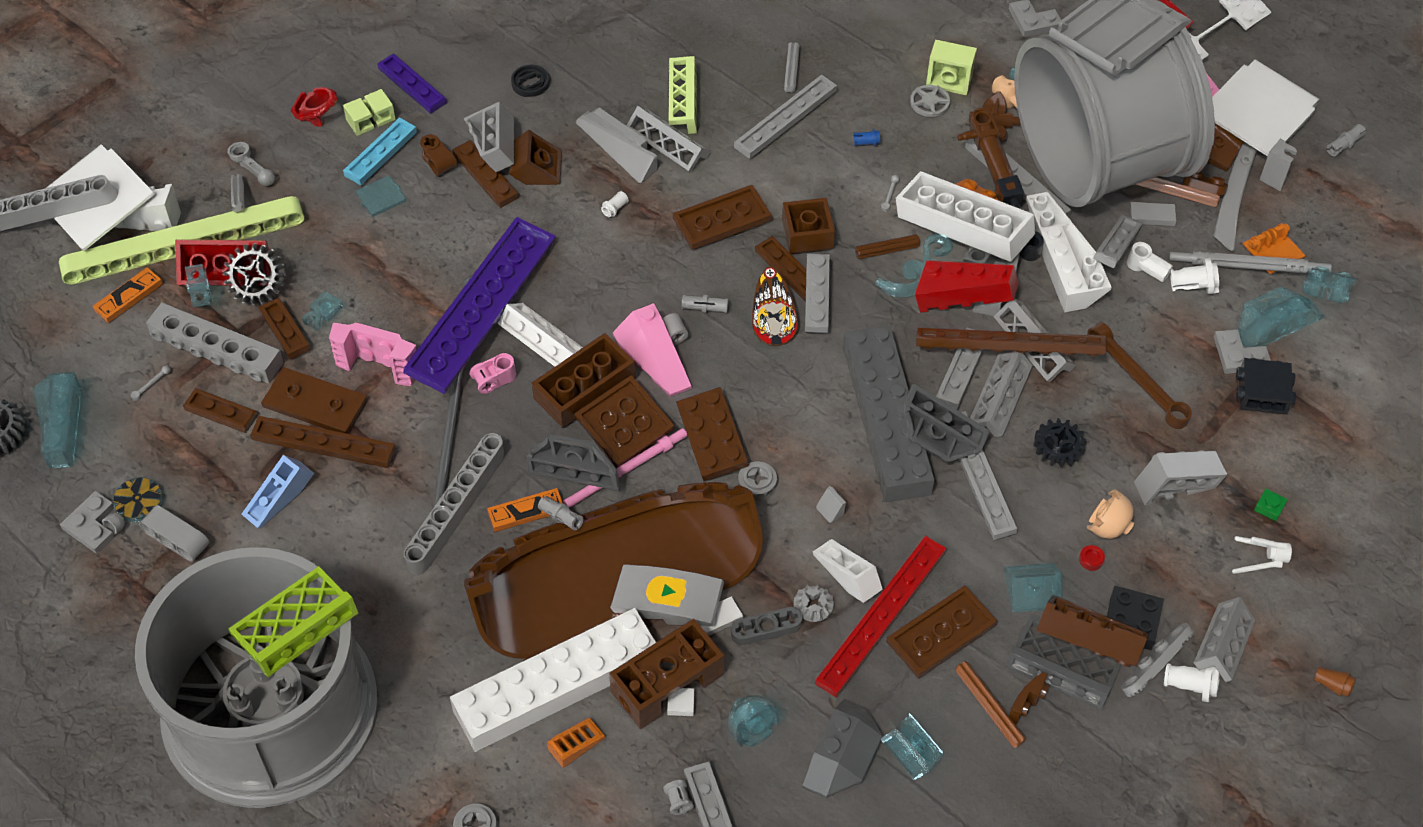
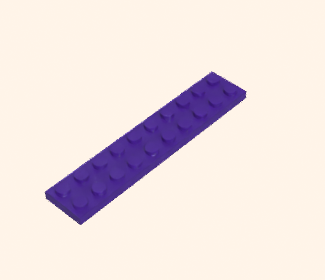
[403,217,556,394]

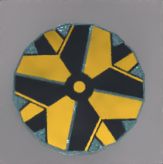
[113,477,163,523]

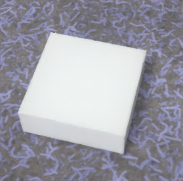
[667,688,694,716]

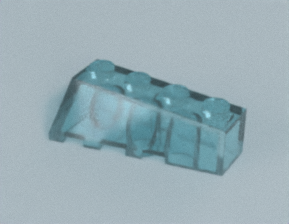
[33,372,82,468]

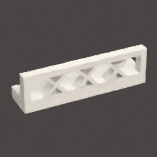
[498,303,583,366]

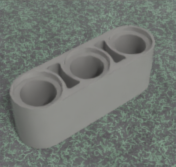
[139,505,210,562]

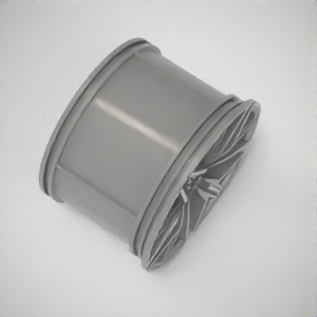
[1014,0,1215,207]
[135,547,378,808]

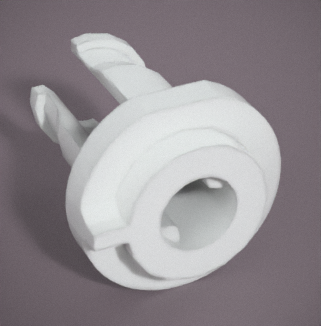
[1170,258,1219,294]
[1164,664,1220,702]

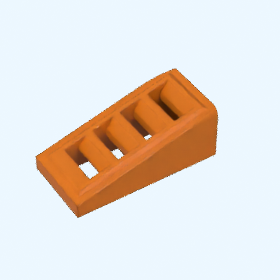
[547,718,605,768]

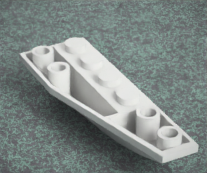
[1026,192,1111,313]

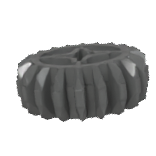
[223,243,286,305]
[0,399,26,454]

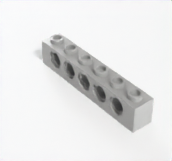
[146,302,284,384]

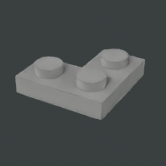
[1009,0,1061,37]
[1213,329,1271,374]
[60,491,115,554]

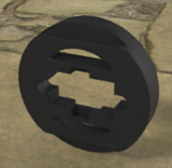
[511,64,549,97]

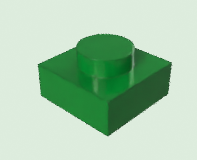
[1254,488,1288,521]

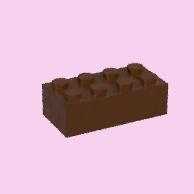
[531,333,635,428]

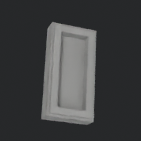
[1129,202,1176,226]

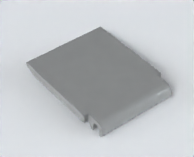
[1049,0,1192,75]

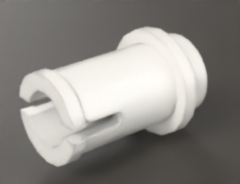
[601,191,629,217]

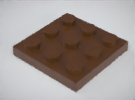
[574,375,675,468]

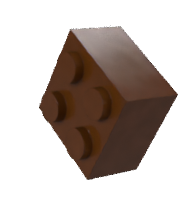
[782,197,835,254]

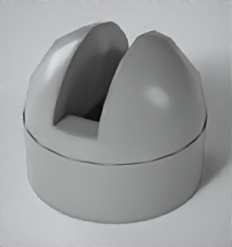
[102,513,125,535]

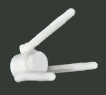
[1232,536,1292,574]

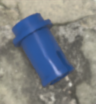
[853,129,880,146]

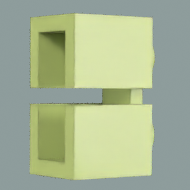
[343,89,395,136]

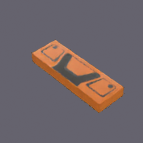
[93,267,163,323]
[487,488,562,532]

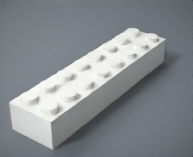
[450,608,656,752]

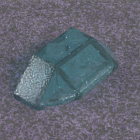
[1238,287,1325,348]

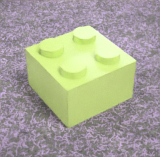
[926,39,977,95]

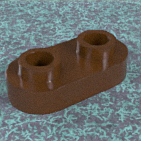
[1183,172,1228,195]

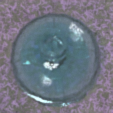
[727,695,781,747]

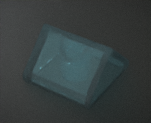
[1004,563,1062,613]
[881,713,944,780]

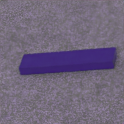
[377,53,447,114]

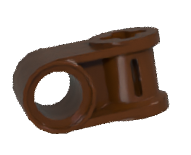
[420,134,457,176]

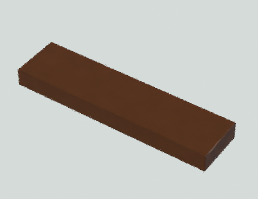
[755,236,806,302]

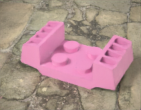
[329,323,417,386]

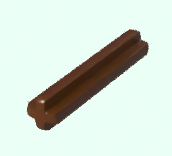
[855,234,920,259]

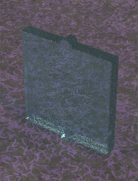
[355,176,406,217]

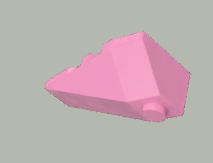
[613,304,692,397]

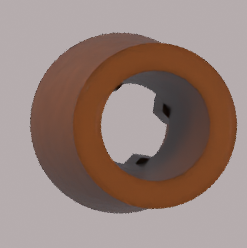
[1314,667,1356,697]

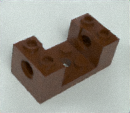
[609,618,724,729]

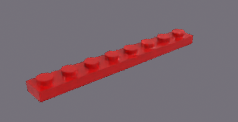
[815,536,946,698]

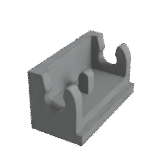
[1260,138,1297,191]

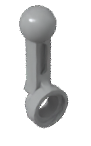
[228,142,275,186]

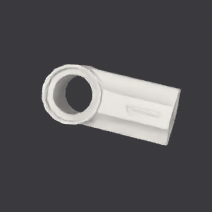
[1127,242,1174,282]

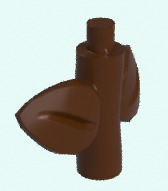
[969,91,1021,142]

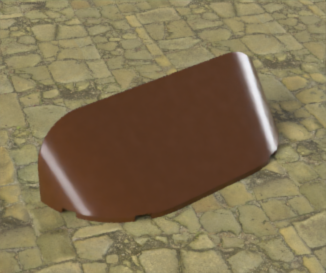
[464,482,763,659]

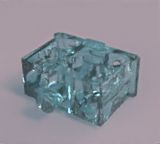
[185,264,212,308]

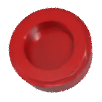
[1079,545,1105,571]

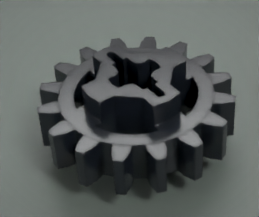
[1033,418,1087,467]

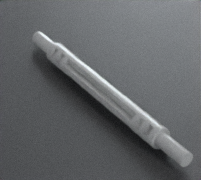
[1169,251,1331,273]

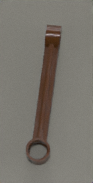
[1087,322,1192,429]

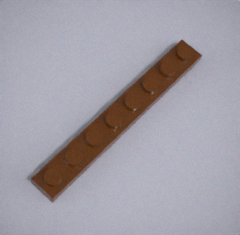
[916,328,1106,356]

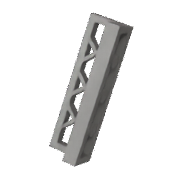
[626,106,711,172]
[994,299,1076,382]
[970,351,1033,437]
[1194,597,1255,682]

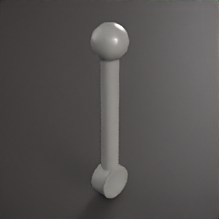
[881,175,899,212]
[131,366,171,401]

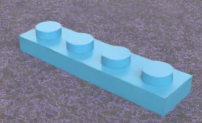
[343,117,417,186]

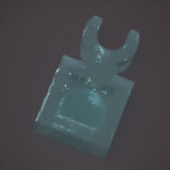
[302,291,343,330]

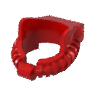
[290,87,338,127]

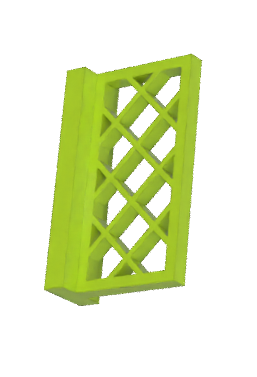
[228,566,358,677]

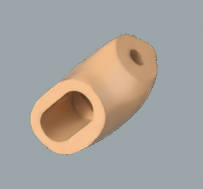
[992,75,1017,108]

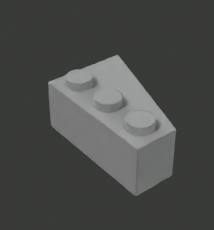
[464,102,514,172]
[1134,450,1227,505]

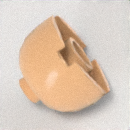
[1087,489,1134,539]

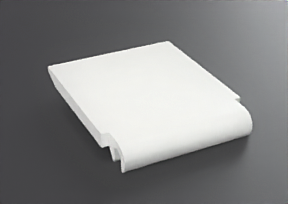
[1212,60,1320,156]
[46,145,155,251]

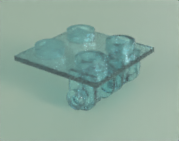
[1302,266,1358,303]

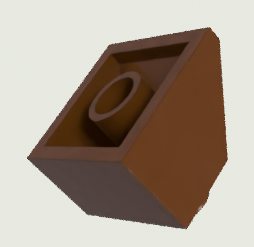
[510,130,561,185]

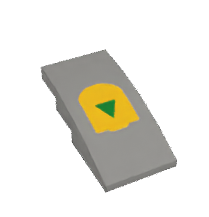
[611,565,724,626]

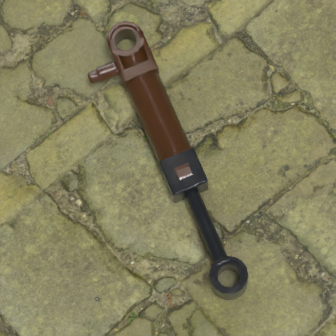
[957,108,1044,261]

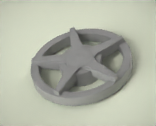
[910,85,950,117]

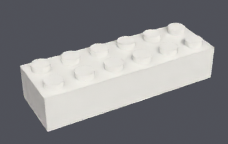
[896,171,1035,262]

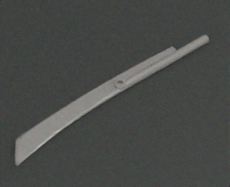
[1213,142,1257,252]

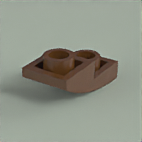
[1009,672,1049,724]

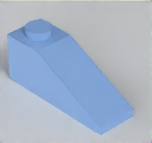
[242,455,314,529]

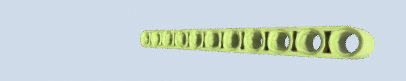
[59,196,304,284]

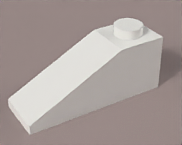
[813,539,883,603]

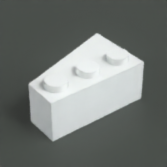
[115,184,181,231]

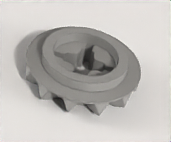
[738,461,777,497]
[794,584,834,622]
[453,804,497,827]

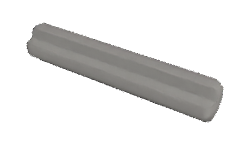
[784,42,800,93]
[231,174,245,213]

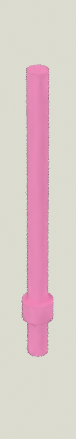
[563,428,687,508]

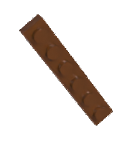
[250,416,396,468]

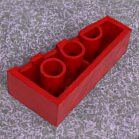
[915,261,1019,313]

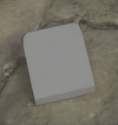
[816,486,846,523]

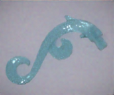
[875,234,952,297]

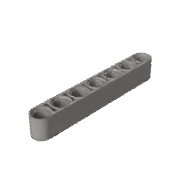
[0,175,118,231]
[404,433,504,575]

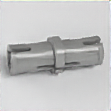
[1327,124,1366,156]
[682,295,728,313]
[538,496,583,530]

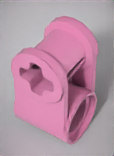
[469,353,517,394]

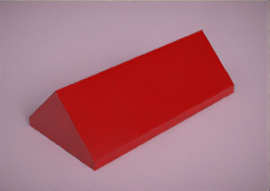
[175,239,271,286]

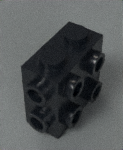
[1236,358,1296,414]

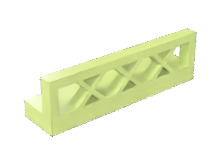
[669,56,697,134]

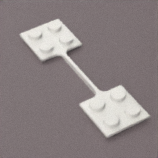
[1189,0,1271,60]

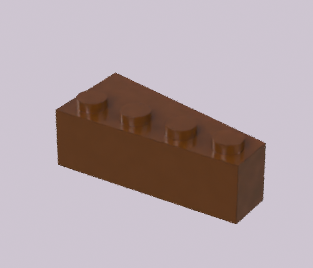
[1036,595,1149,667]

